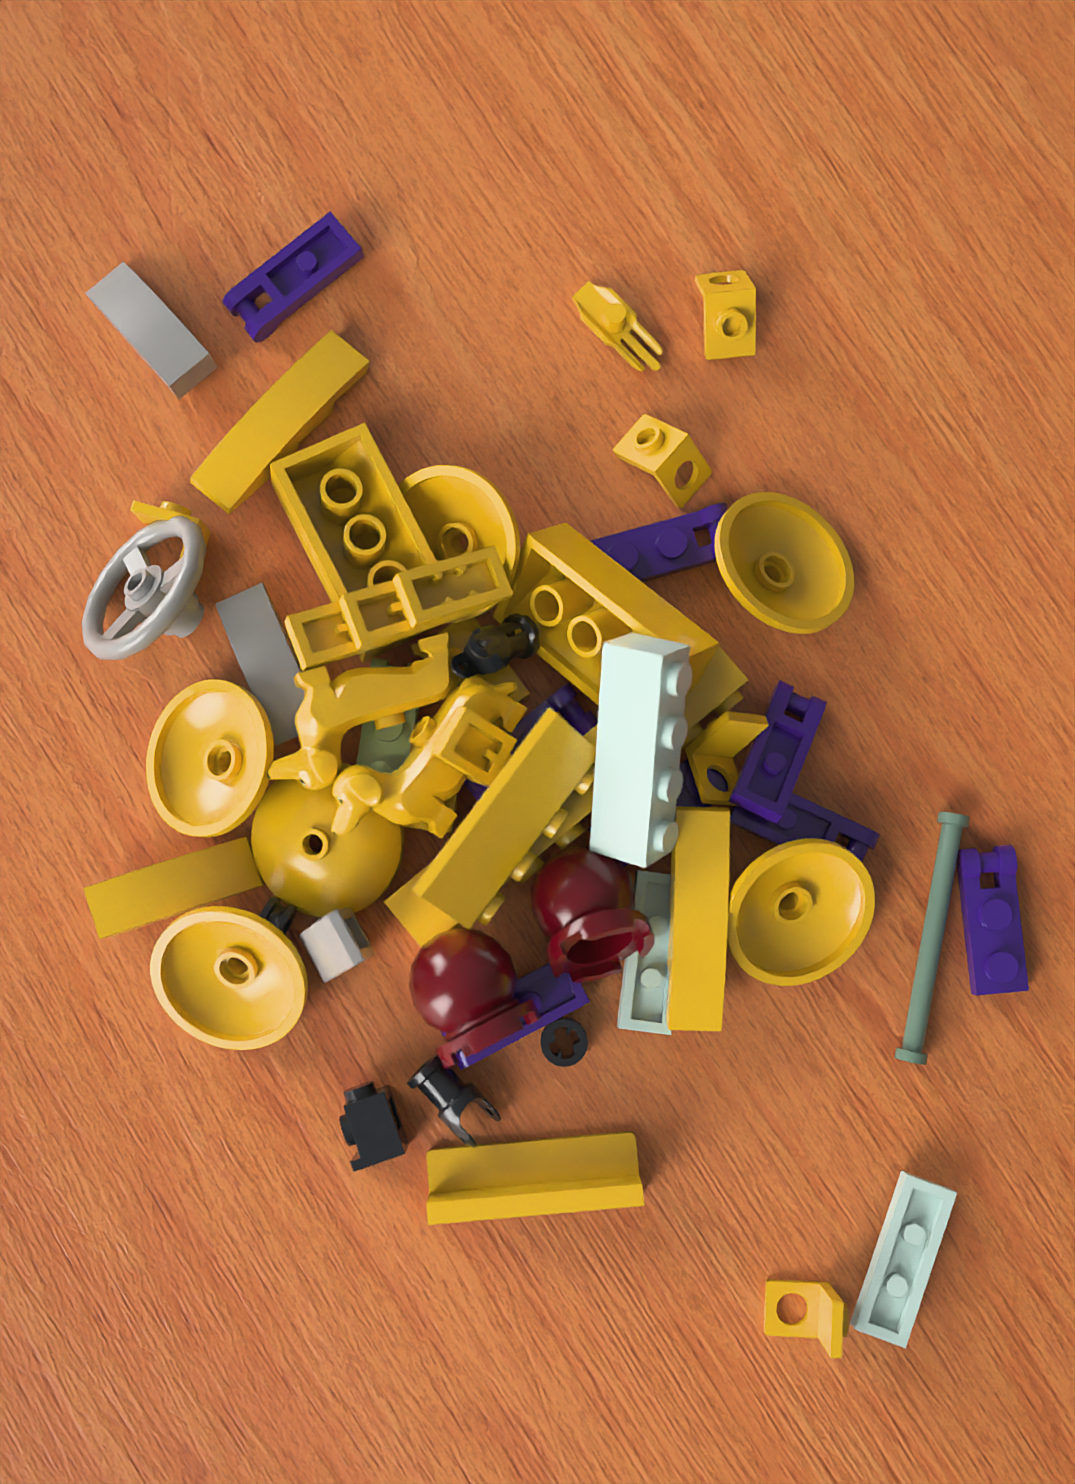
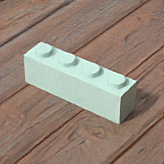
[589,633,692,868]

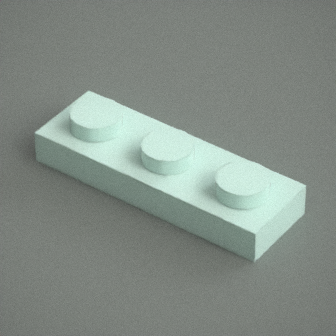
[617,870,672,1035]
[850,1170,957,1348]

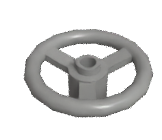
[81,516,206,660]

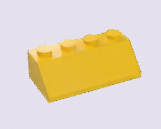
[270,422,437,663]
[493,523,720,705]
[412,708,596,929]

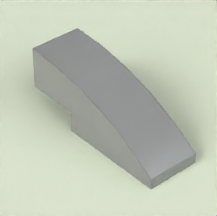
[85,262,218,399]
[215,583,304,746]
[299,907,376,983]

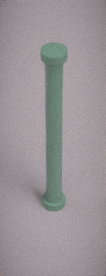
[894,812,970,1065]

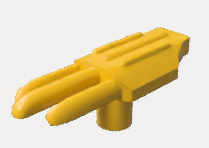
[572,281,663,372]

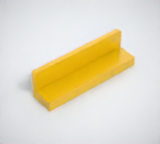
[426,1131,644,1225]

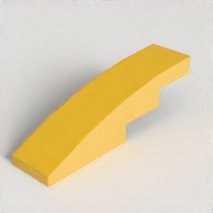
[190,330,370,515]
[284,545,513,671]
[666,806,730,1031]

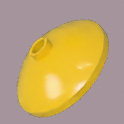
[398,465,520,623]
[714,492,854,634]
[146,679,274,837]
[251,763,404,917]
[727,838,875,986]
[150,906,308,1050]

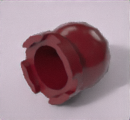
[530,846,655,983]
[409,928,542,1069]

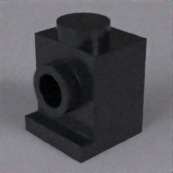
[339,1081,409,1172]

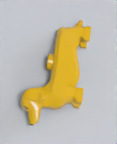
[267,632,462,790]
[331,676,528,839]

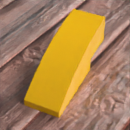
[83,836,264,939]

